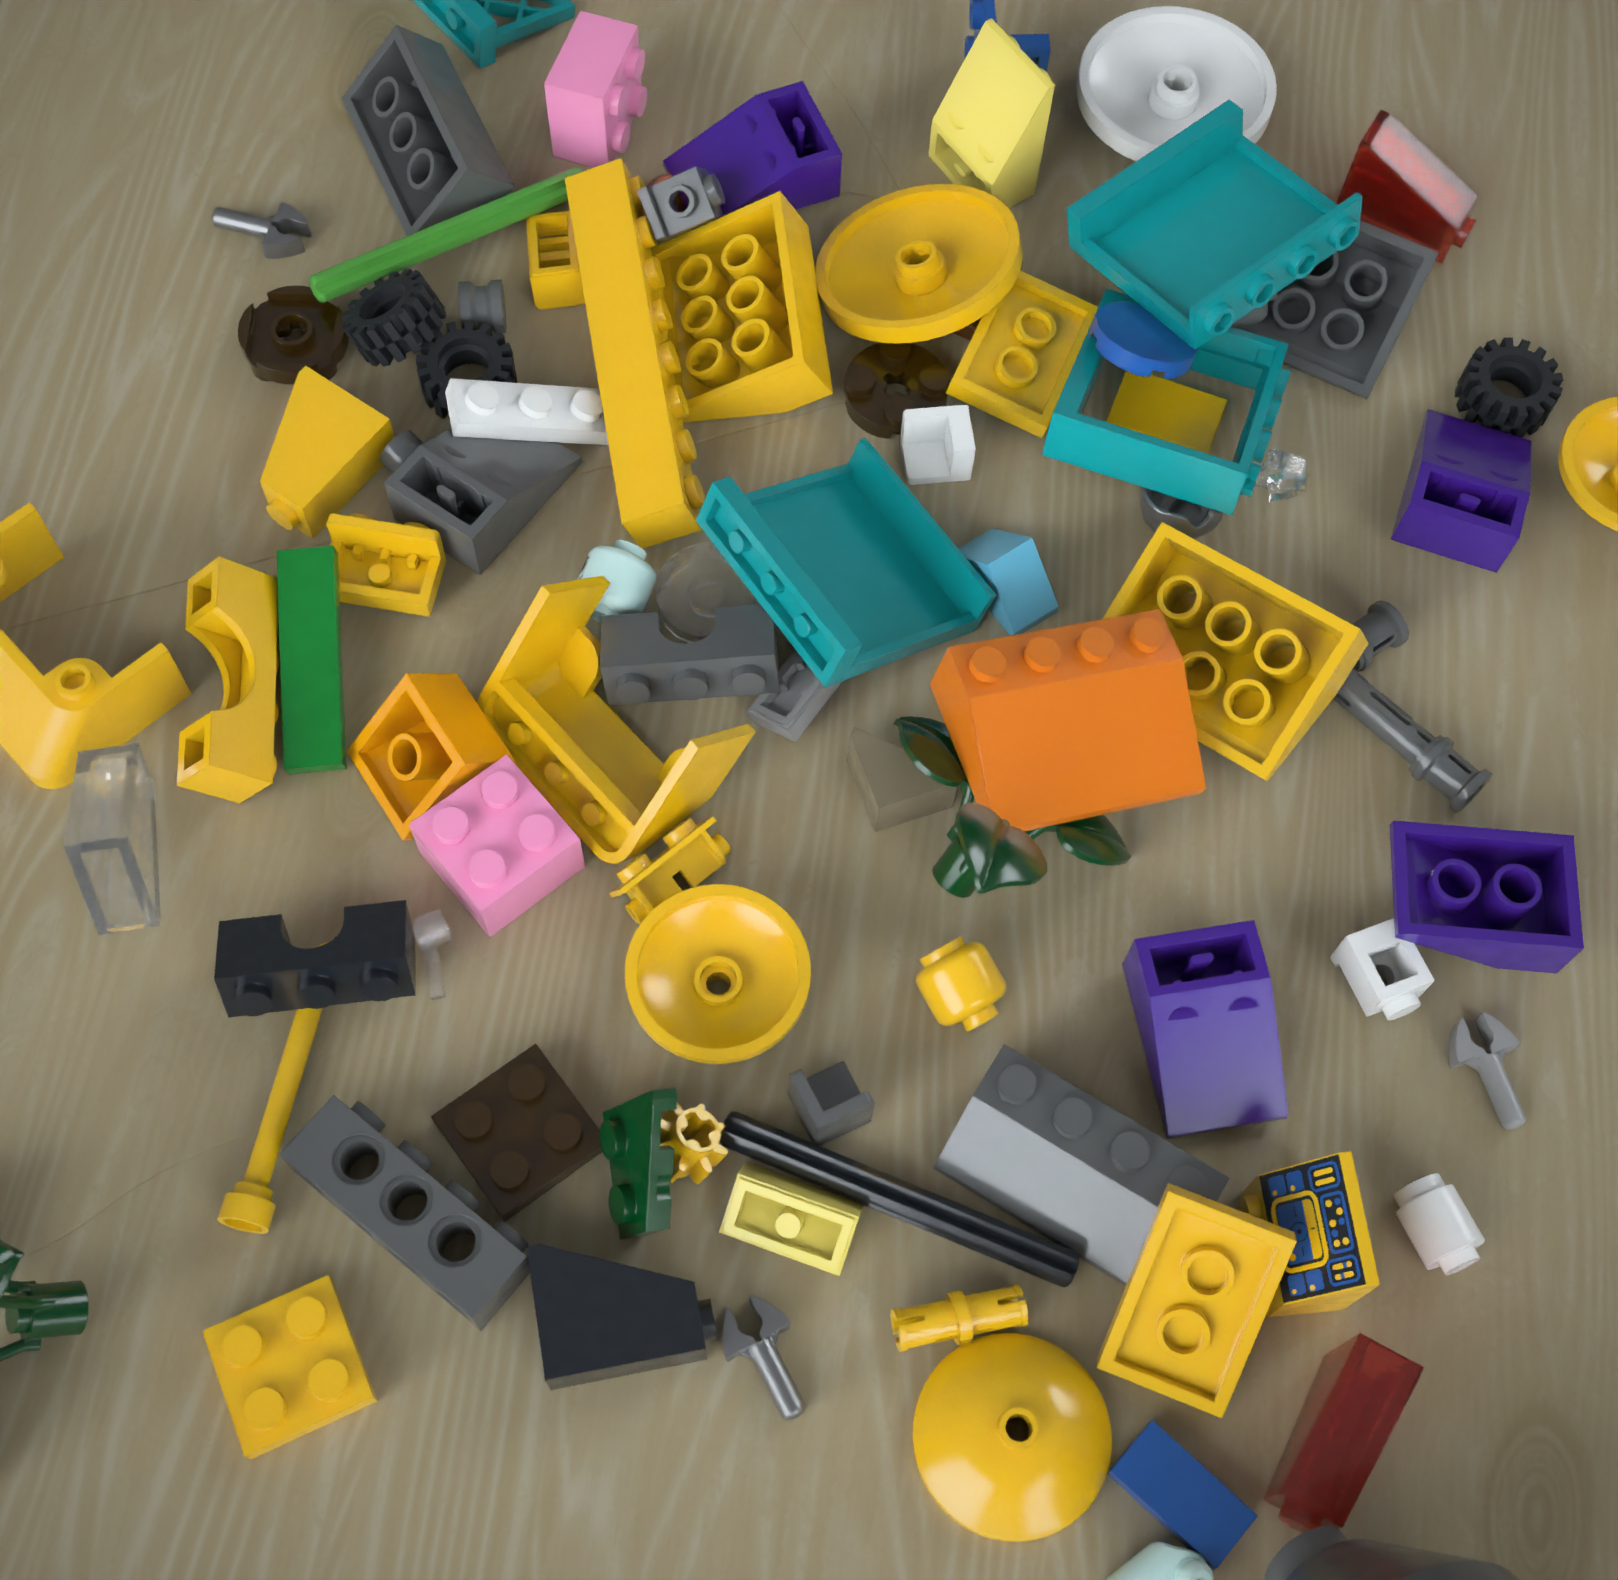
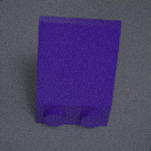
[1389,820,1584,973]

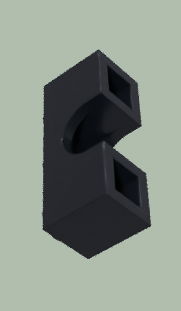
[214,900,416,1018]

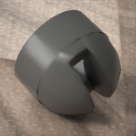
[380,430,423,473]

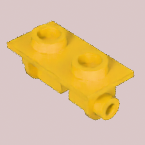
[609,816,732,925]

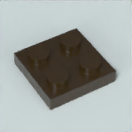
[431,1043,602,1222]

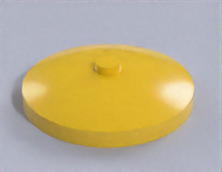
[815,184,1023,344]

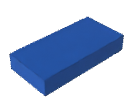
[1107,1420,1258,1570]

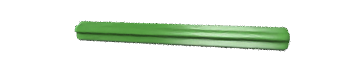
[309,167,583,303]

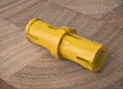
[890,1283,1028,1352]

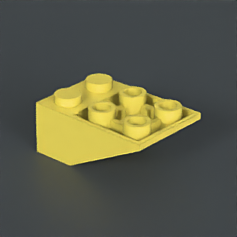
[928,18,1055,208]

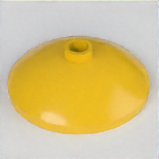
[1558,397,1618,531]
[625,884,811,1064]
[912,1333,1112,1542]

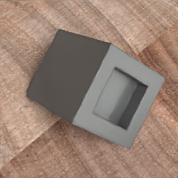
[788,1061,875,1146]

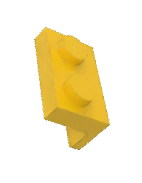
[326,513,446,617]

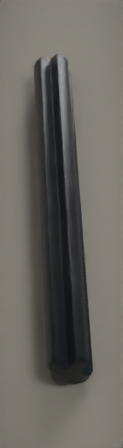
[719,1111,1080,1287]

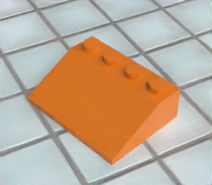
[930,609,1206,832]

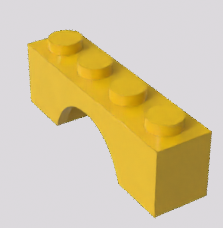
[177,556,280,804]

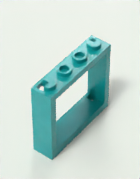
[1042,289,1291,515]

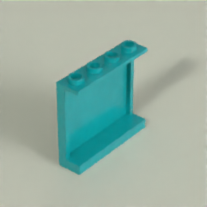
[1066,100,1363,350]
[696,438,997,688]

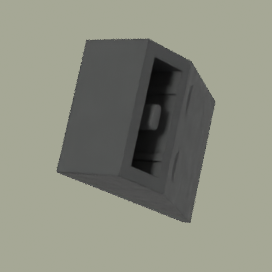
[384,428,582,575]

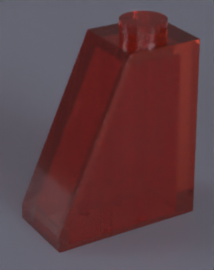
[1336,110,1478,264]
[1263,1333,1424,1533]

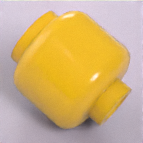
[915,936,1007,1032]

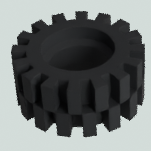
[341,269,446,367]
[416,320,517,419]
[1455,337,1563,438]

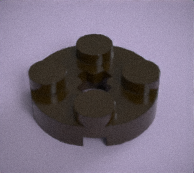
[238,286,349,384]
[844,343,950,439]

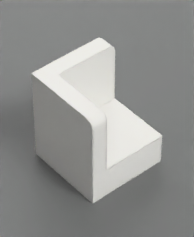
[900,405,976,485]

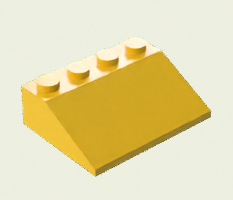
[651,191,833,423]
[1102,522,1369,782]

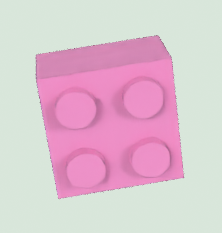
[544,11,647,167]
[409,754,585,937]

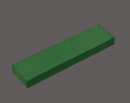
[276,545,347,775]

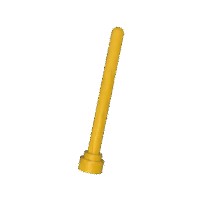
[217,942,328,1234]

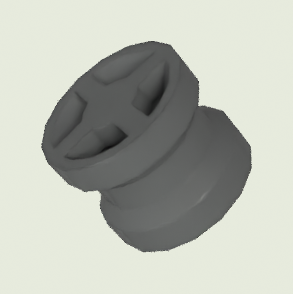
[458,279,507,333]

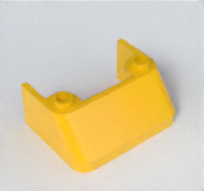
[0,502,192,789]
[477,576,756,864]

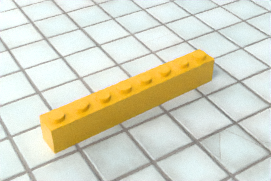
[565,158,705,549]

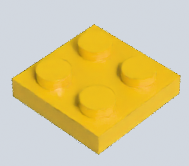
[202,1275,378,1460]

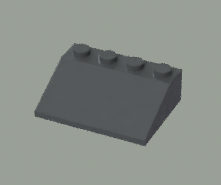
[1237,220,1439,399]

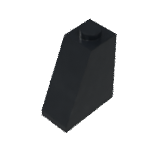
[527,1244,717,1390]

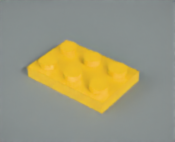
[946,270,1098,438]
[1097,1183,1297,1418]

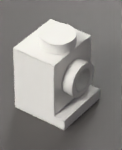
[1330,918,1435,1020]

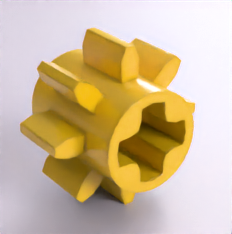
[660,1103,728,1185]

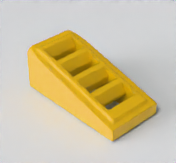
[526,211,585,310]

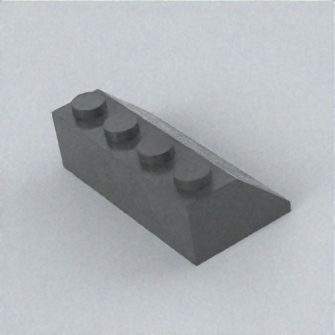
[342,25,514,236]
[934,1044,1229,1286]

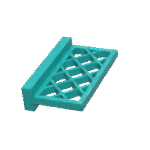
[413,0,575,69]

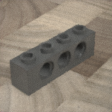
[279,1095,530,1331]

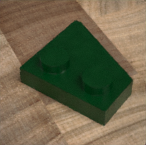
[600,1088,677,1240]

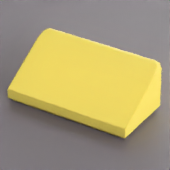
[719,1162,864,1276]

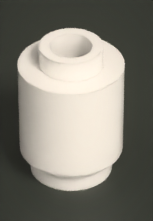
[1393,1173,1485,1276]

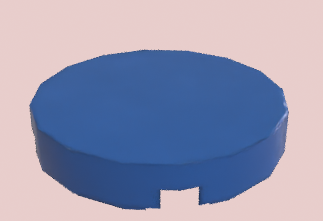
[1089,302,1199,379]

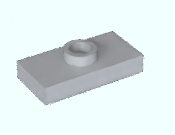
[747,650,842,742]

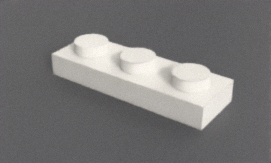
[445,378,609,445]

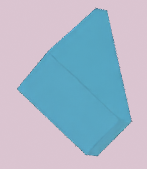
[958,528,1059,636]

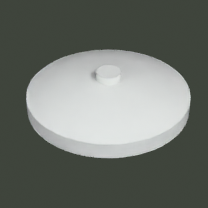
[1076,6,1277,161]

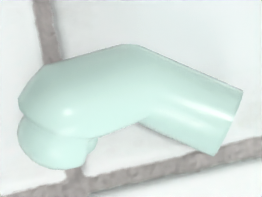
[1106,1542,1214,1580]

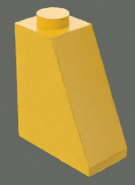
[260,366,394,539]

